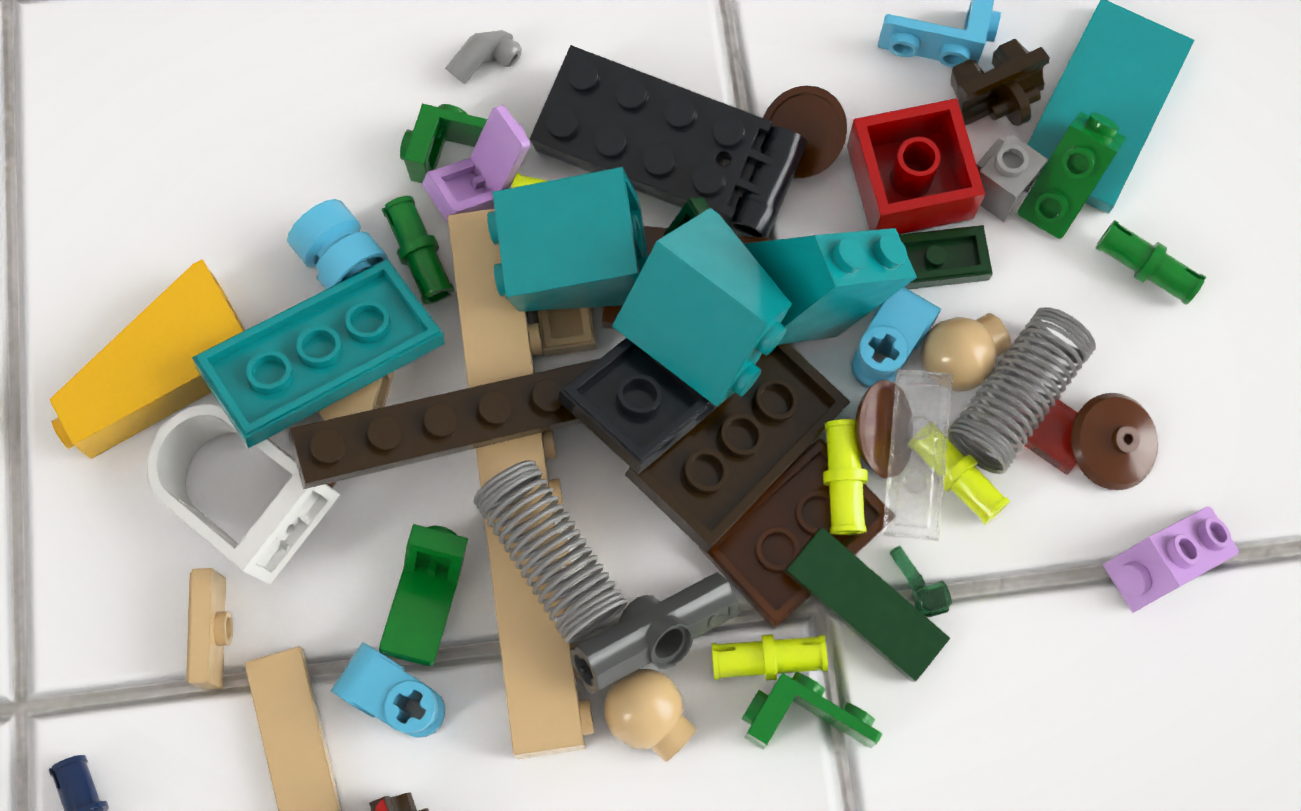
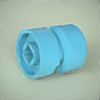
[287,199,388,289]

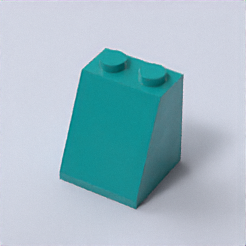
[487,167,648,311]
[612,208,792,407]
[744,228,917,345]

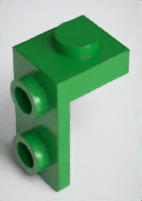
[400,103,487,183]
[1018,112,1126,239]
[379,524,468,666]
[742,672,883,749]

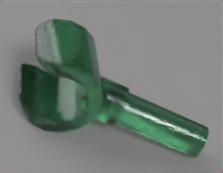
[889,546,952,617]

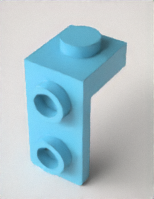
[878,0,1001,68]

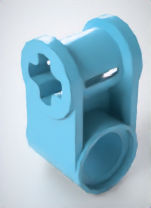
[852,287,941,388]
[331,642,445,738]

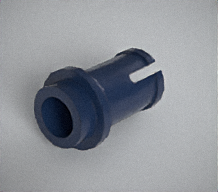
[49,755,109,811]

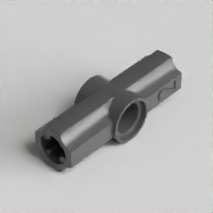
[569,572,739,693]

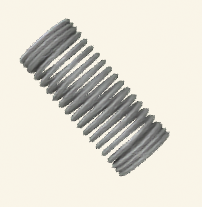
[947,307,1096,474]
[473,460,627,643]

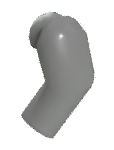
[445,30,522,84]

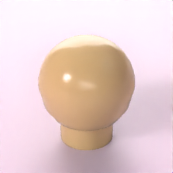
[921,313,1011,392]
[604,669,697,762]

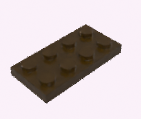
[624,344,851,553]

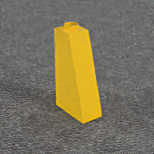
[49,259,245,459]

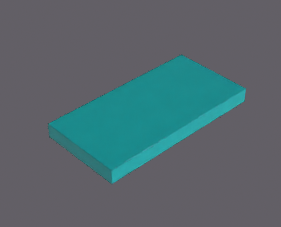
[1027,0,1195,214]
[192,258,445,449]

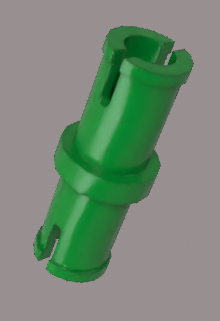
[382,196,455,304]
[1095,219,1206,305]

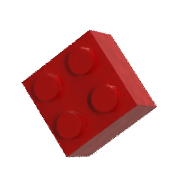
[847,98,985,234]

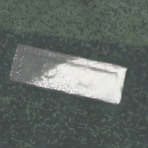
[883,369,953,541]

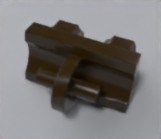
[950,39,1050,126]

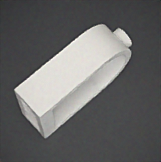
[147,404,340,585]

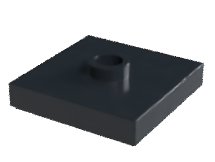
[558,338,716,474]

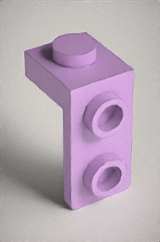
[422,105,530,223]
[1103,506,1239,613]

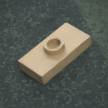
[186,568,233,690]

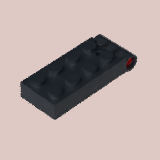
[530,45,808,238]

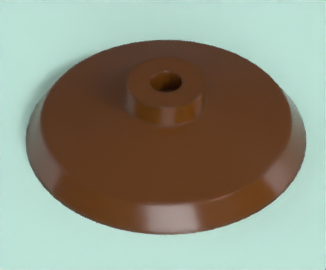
[763,85,847,178]
[855,380,914,479]
[1071,393,1158,490]

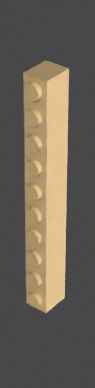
[447,209,594,759]

